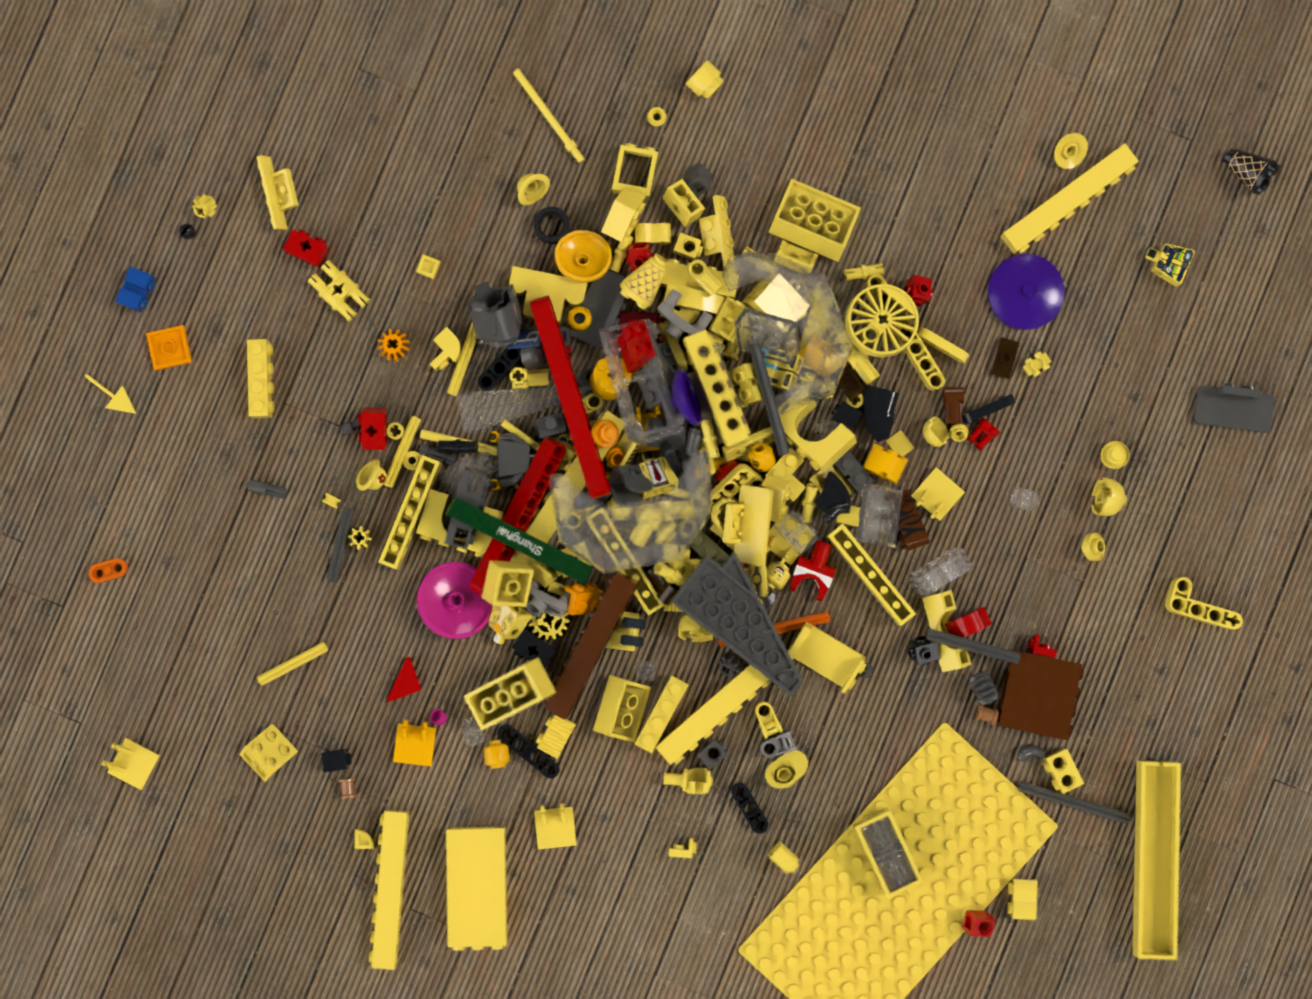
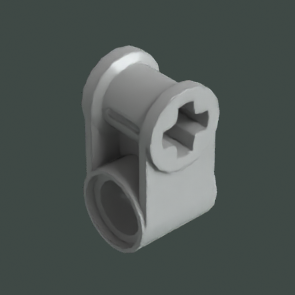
[759,730,798,758]

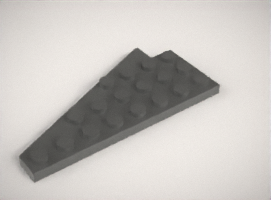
[670,553,803,697]

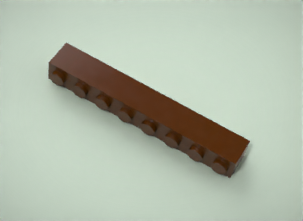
[545,571,640,719]

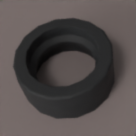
[534,206,570,244]

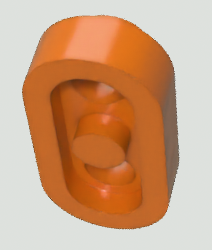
[88,558,128,583]

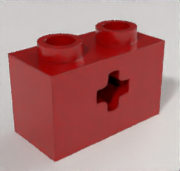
[282,229,330,269]
[358,407,388,450]

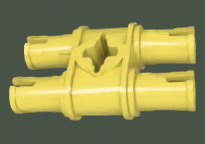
[307,260,370,322]

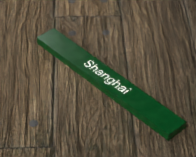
[446,497,592,584]

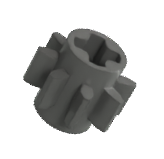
[718,652,743,677]

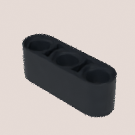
[478,346,521,392]

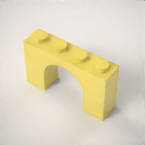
[769,386,857,474]
[416,489,505,558]

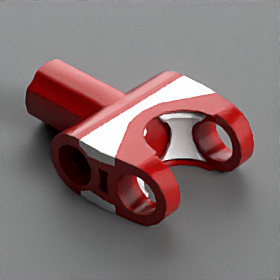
[790,540,836,602]

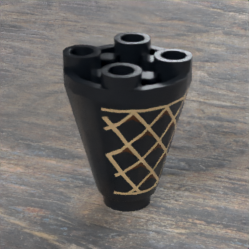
[1223,148,1281,195]

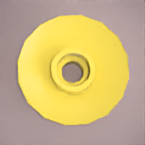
[1054,133,1088,169]

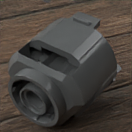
[468,281,522,348]

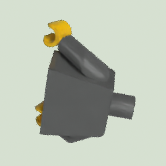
[490,431,535,490]

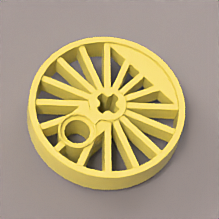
[845,284,919,358]

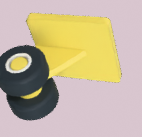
[605,611,646,651]

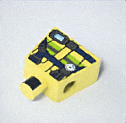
[1145,244,1195,287]

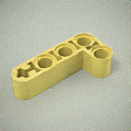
[1165,577,1243,630]

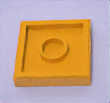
[146,325,192,371]

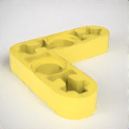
[706,464,765,509]

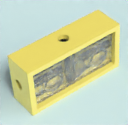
[853,808,923,899]

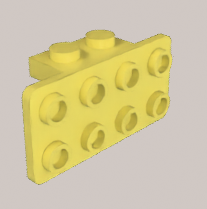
[722,485,773,567]

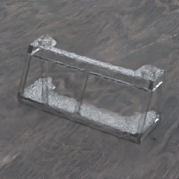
[599,319,684,445]

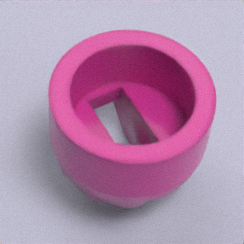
[430,709,447,726]

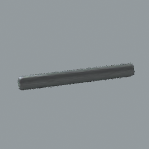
[926,629,1021,664]

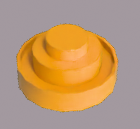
[592,420,619,448]

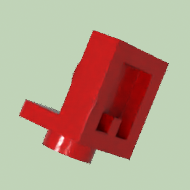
[1028,634,1057,658]

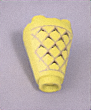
[620,254,668,310]

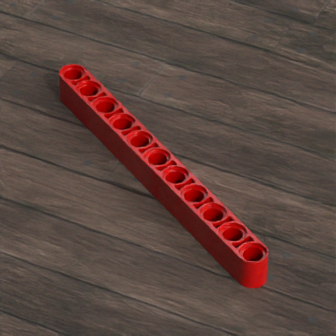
[530,295,611,500]

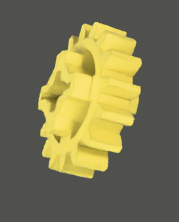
[529,612,570,640]

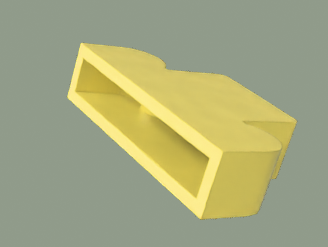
[509,266,588,324]

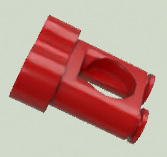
[967,418,1000,451]

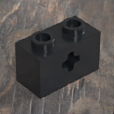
[512,628,557,669]

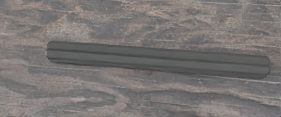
[749,343,790,456]
[1018,781,1130,824]

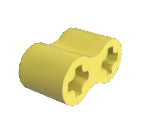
[635,223,671,245]

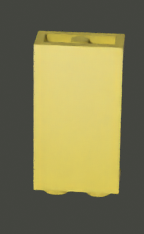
[787,621,867,693]

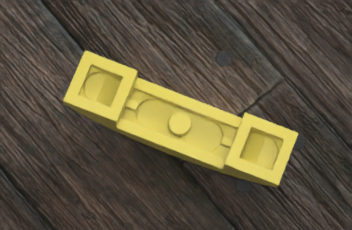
[664,284,736,315]

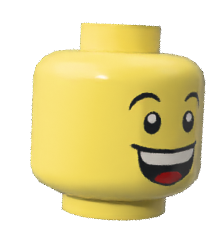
[766,561,790,591]

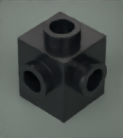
[908,636,940,665]

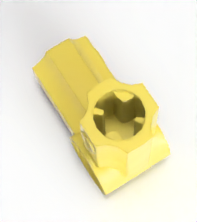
[510,367,549,390]

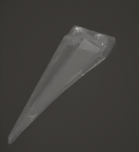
[457,386,594,433]

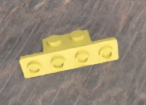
[257,155,299,230]
[699,195,737,271]

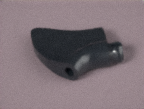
[813,472,851,524]

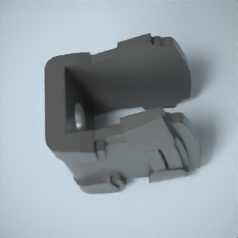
[608,464,653,508]

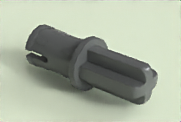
[247,479,287,499]

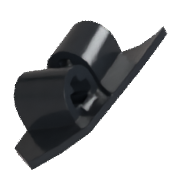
[863,385,899,443]

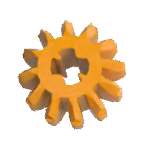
[377,329,410,361]

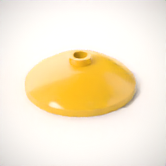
[555,230,612,282]

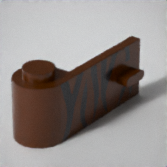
[887,490,930,551]

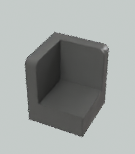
[685,162,712,197]

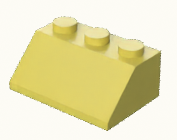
[593,675,651,742]

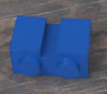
[115,266,156,313]

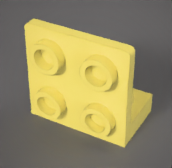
[239,724,298,782]

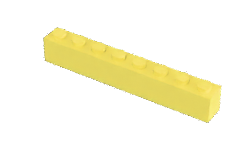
[1000,144,1139,254]
[655,664,772,765]
[369,809,410,970]

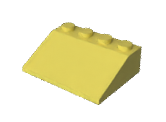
[768,178,861,262]

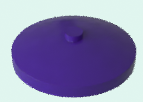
[987,254,1065,330]

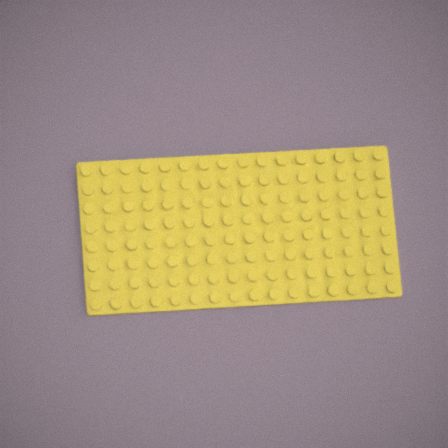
[738,723,1058,999]

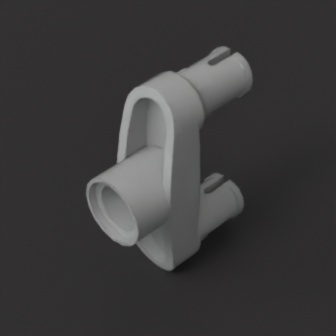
[657,289,713,339]
[526,578,571,617]

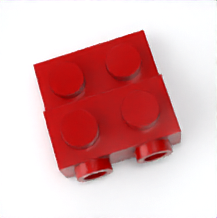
[617,321,656,373]

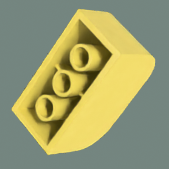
[464,658,556,731]

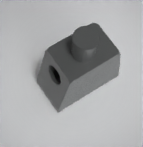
[533,412,570,442]

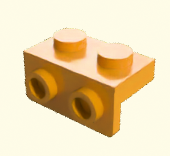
[565,583,603,615]

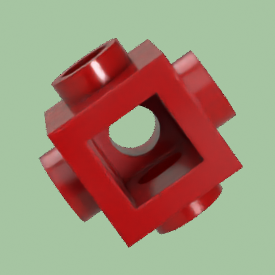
[626,243,654,271]
[904,275,933,307]

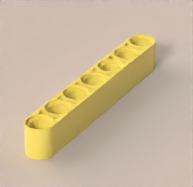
[866,274,945,391]

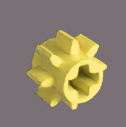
[192,194,217,219]
[348,526,373,550]

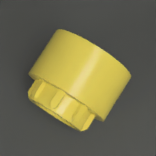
[685,60,723,99]

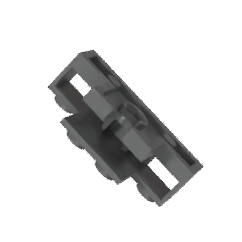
[444,466,490,549]

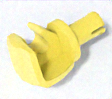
[663,768,713,794]

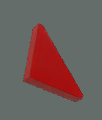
[387,657,422,702]

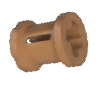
[975,704,999,725]
[338,777,358,799]

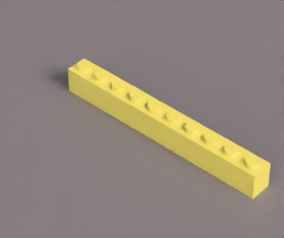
[510,411,627,567]

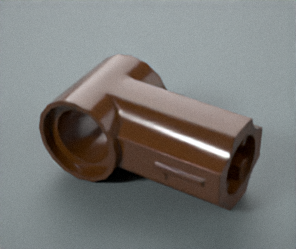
[943,387,964,425]

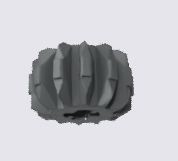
[969,671,998,705]

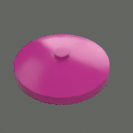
[417,562,493,639]

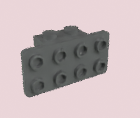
[570,270,628,349]
[635,342,682,419]
[1194,383,1274,433]

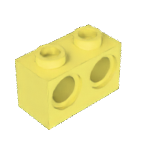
[1043,747,1084,794]

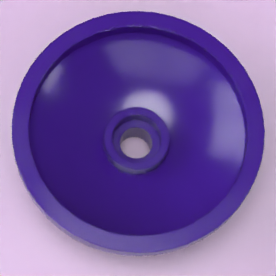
[671,369,702,426]

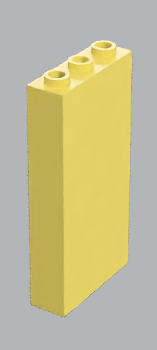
[446,826,508,951]

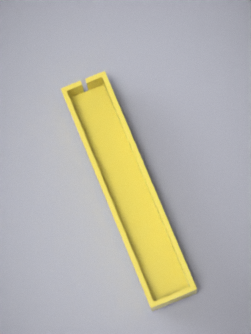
[1133,760,1181,960]

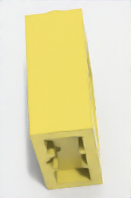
[612,143,658,200]

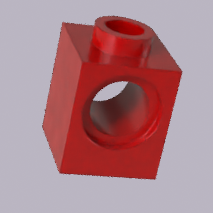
[962,910,996,937]

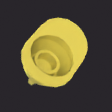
[765,750,808,789]

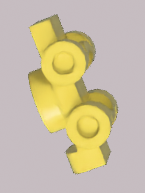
[1023,351,1052,377]

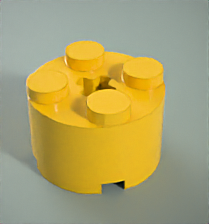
[589,356,632,400]
[863,443,908,484]

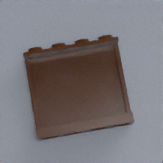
[996,650,1084,740]

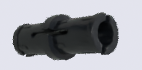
[438,439,478,454]

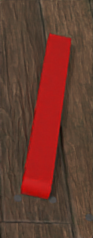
[470,438,566,597]

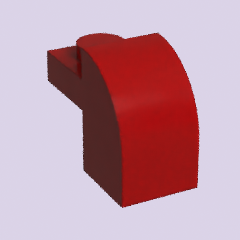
[945,607,992,638]

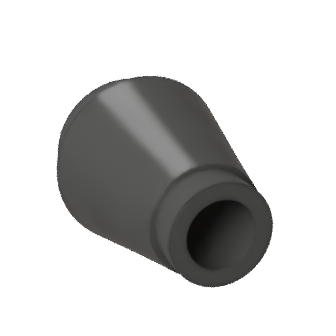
[684,427,704,457]

